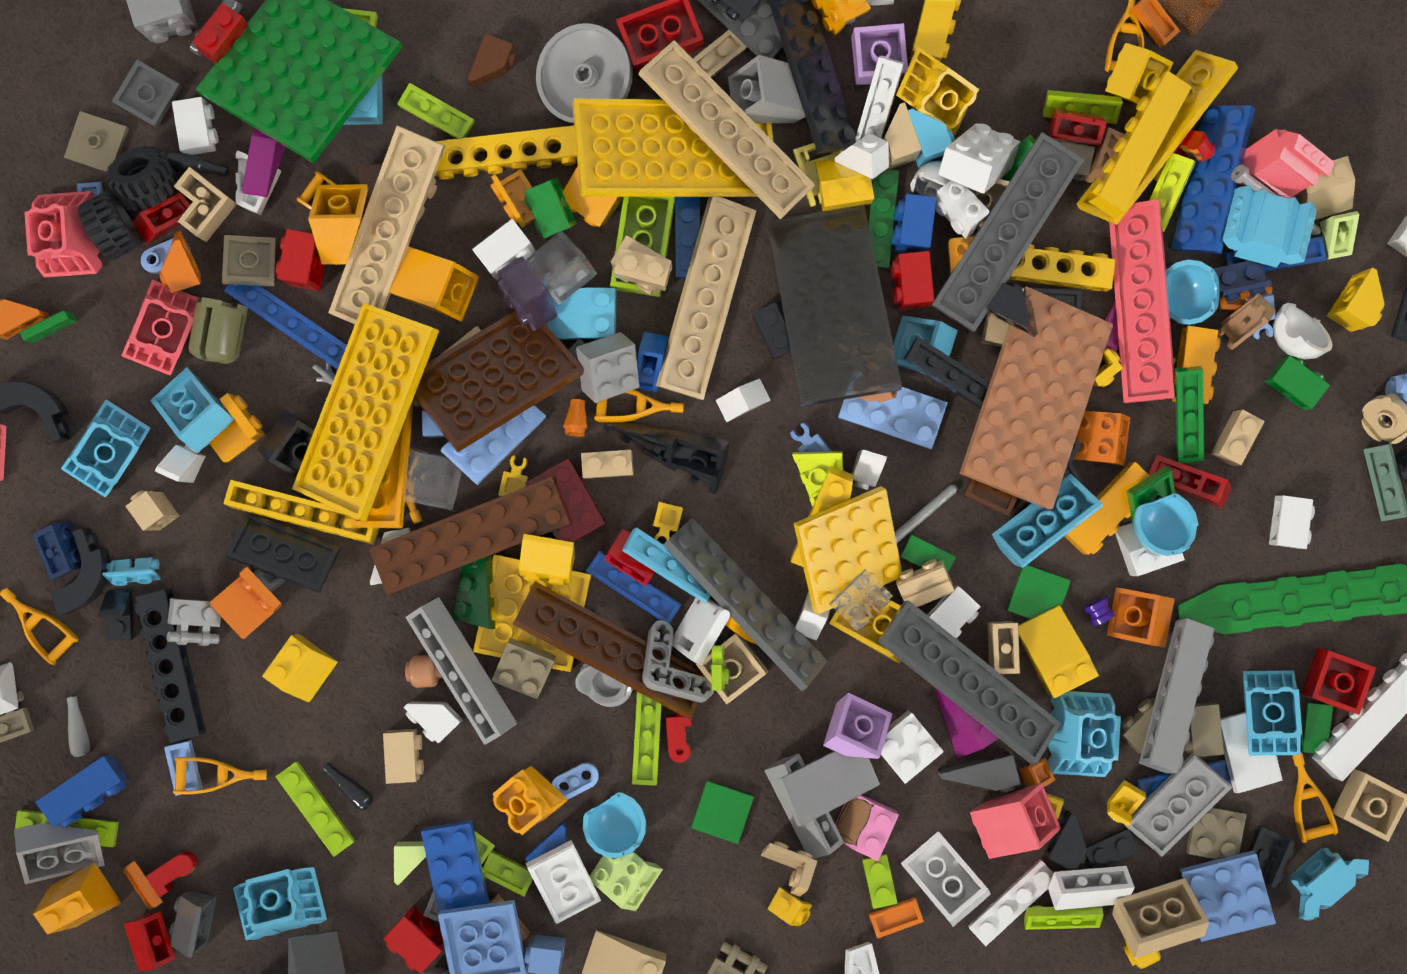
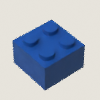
[891,194,936,253]

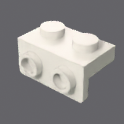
[935,180,989,239]

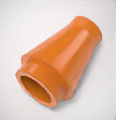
[563,399,588,437]

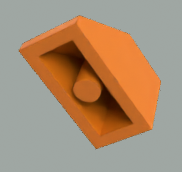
[159,231,201,293]
[0,299,50,340]

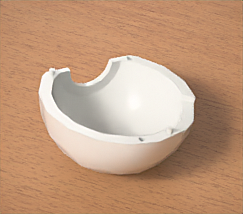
[1273,303,1332,360]

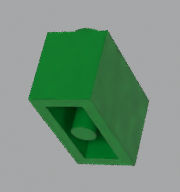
[524,178,577,238]
[1264,356,1330,411]

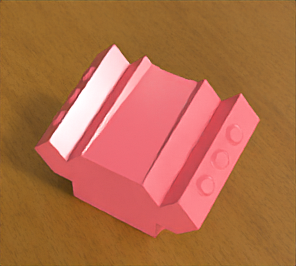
[1237,129,1335,198]
[25,191,102,277]
[121,279,201,376]

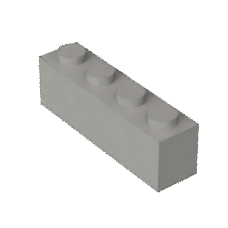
[764,753,844,859]

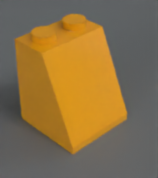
[563,167,624,227]
[308,184,368,265]
[389,247,479,322]
[33,862,121,934]

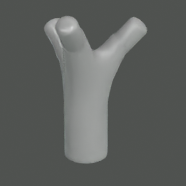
[313,362,335,385]

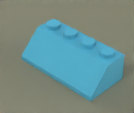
[992,474,1103,568]

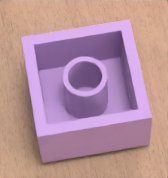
[851,23,908,85]

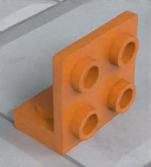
[1073,411,1130,466]
[210,567,282,639]

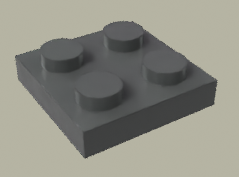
[112,59,182,128]

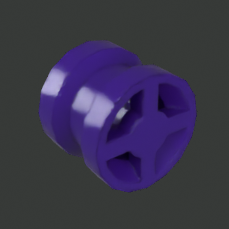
[1084,597,1115,626]

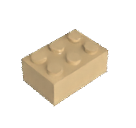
[1112,878,1209,958]

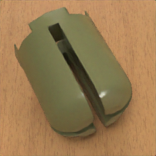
[188,297,248,364]

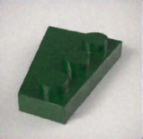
[452,555,495,629]

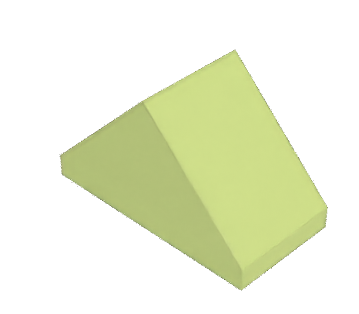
[1320,211,1359,259]
[394,842,426,885]

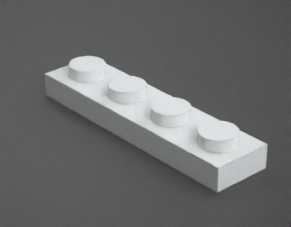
[855,56,905,142]
[968,859,1054,946]

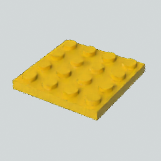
[794,486,902,614]
[473,554,591,672]

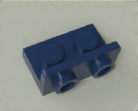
[1214,261,1272,301]
[32,521,81,580]

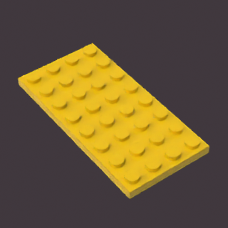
[572,98,773,197]
[292,303,439,522]

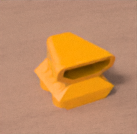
[493,766,568,835]

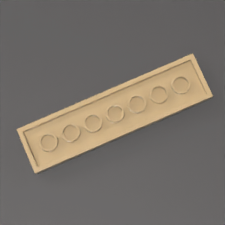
[639,40,815,219]
[328,126,446,324]
[656,197,756,400]

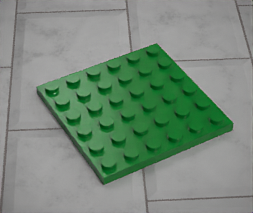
[196,0,403,164]

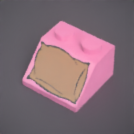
[835,795,899,861]

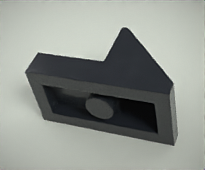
[98,590,133,641]

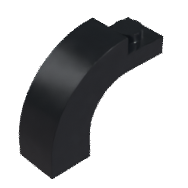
[0,382,70,444]
[50,528,110,615]

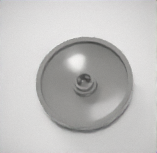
[536,23,633,124]

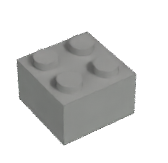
[126,0,198,43]
[576,332,639,403]

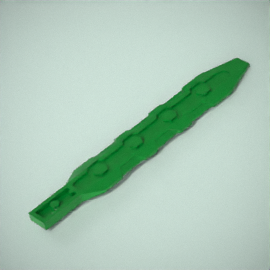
[1177,564,1407,634]

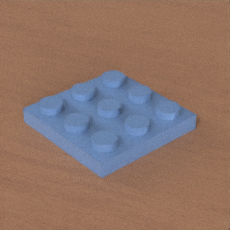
[1180,850,1276,942]
[438,900,528,974]

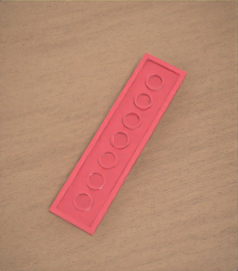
[1109,199,1176,403]

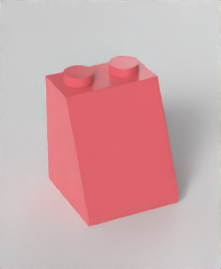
[970,783,1061,859]

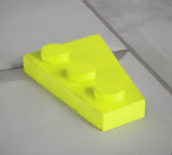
[792,451,843,507]

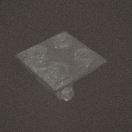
[829,569,893,631]

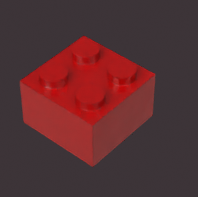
[276,229,326,291]
[890,251,934,311]
[1301,648,1376,715]
[384,905,444,974]

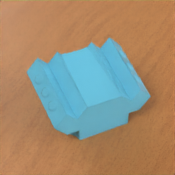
[1223,185,1317,267]
[61,399,150,498]
[1243,671,1302,756]
[1048,691,1121,777]
[1289,848,1369,921]
[233,867,327,940]

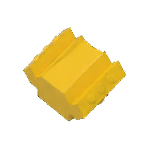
[896,46,979,135]

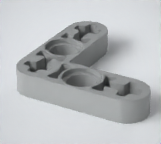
[642,620,714,703]

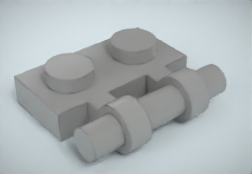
[167,598,221,646]

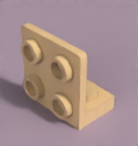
[761,842,817,897]

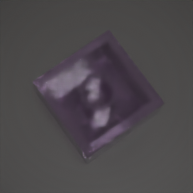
[497,256,558,332]

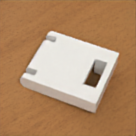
[672,598,730,666]

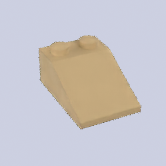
[582,930,666,974]

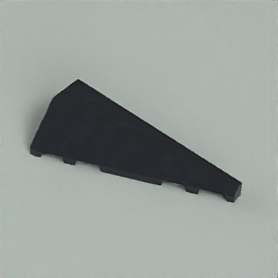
[604,421,729,495]

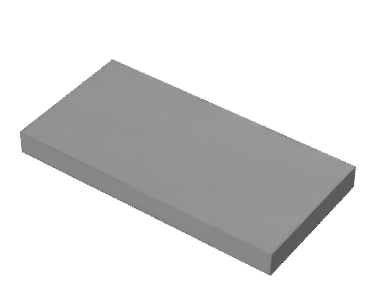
[778,751,880,826]
[1124,753,1232,856]

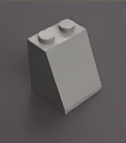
[728,55,805,123]

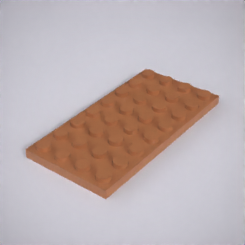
[960,286,1113,510]

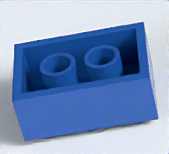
[35,755,130,828]

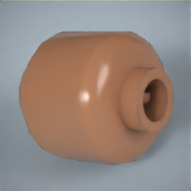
[405,655,443,688]

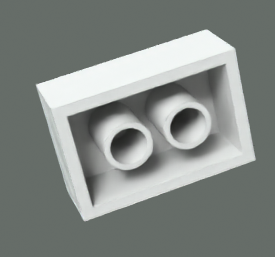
[938,123,1021,194]

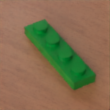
[864,169,899,269]
[1175,366,1204,463]

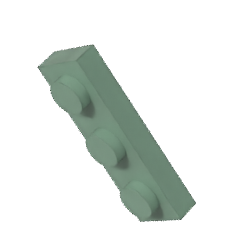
[1363,444,1407,521]

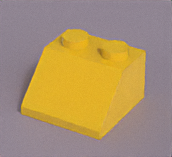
[1105,43,1173,104]
[815,159,874,211]
[1327,268,1385,332]
[519,534,575,586]
[262,633,338,702]

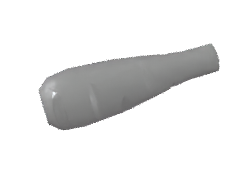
[67,696,91,757]

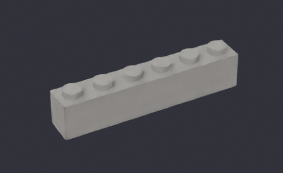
[405,597,517,745]
[1139,618,1214,773]

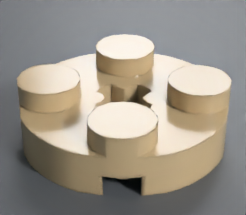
[1362,393,1407,444]

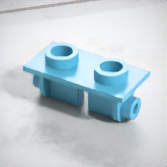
[103,557,161,586]

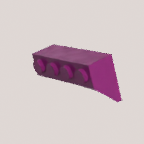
[933,686,999,758]

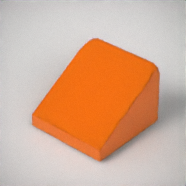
[1020,757,1055,787]

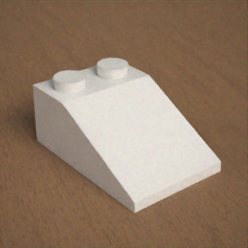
[901,831,991,927]

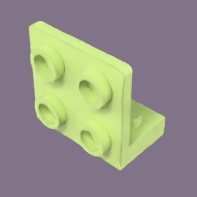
[589,852,663,911]

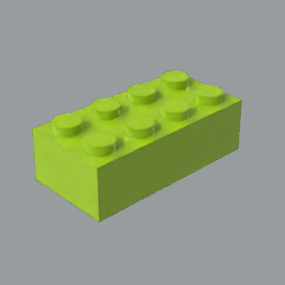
[610,197,675,297]

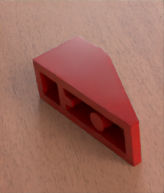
[1149,455,1232,509]

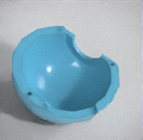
[1166,260,1220,325]
[1133,494,1199,556]
[583,792,646,858]

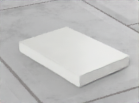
[1220,712,1283,793]
[526,840,601,924]

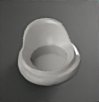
[575,663,633,707]

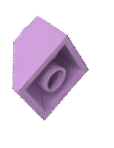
[823,693,892,759]

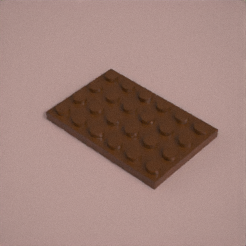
[414,304,584,452]

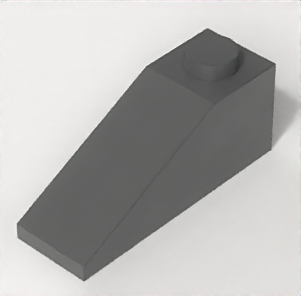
[937,752,1020,793]

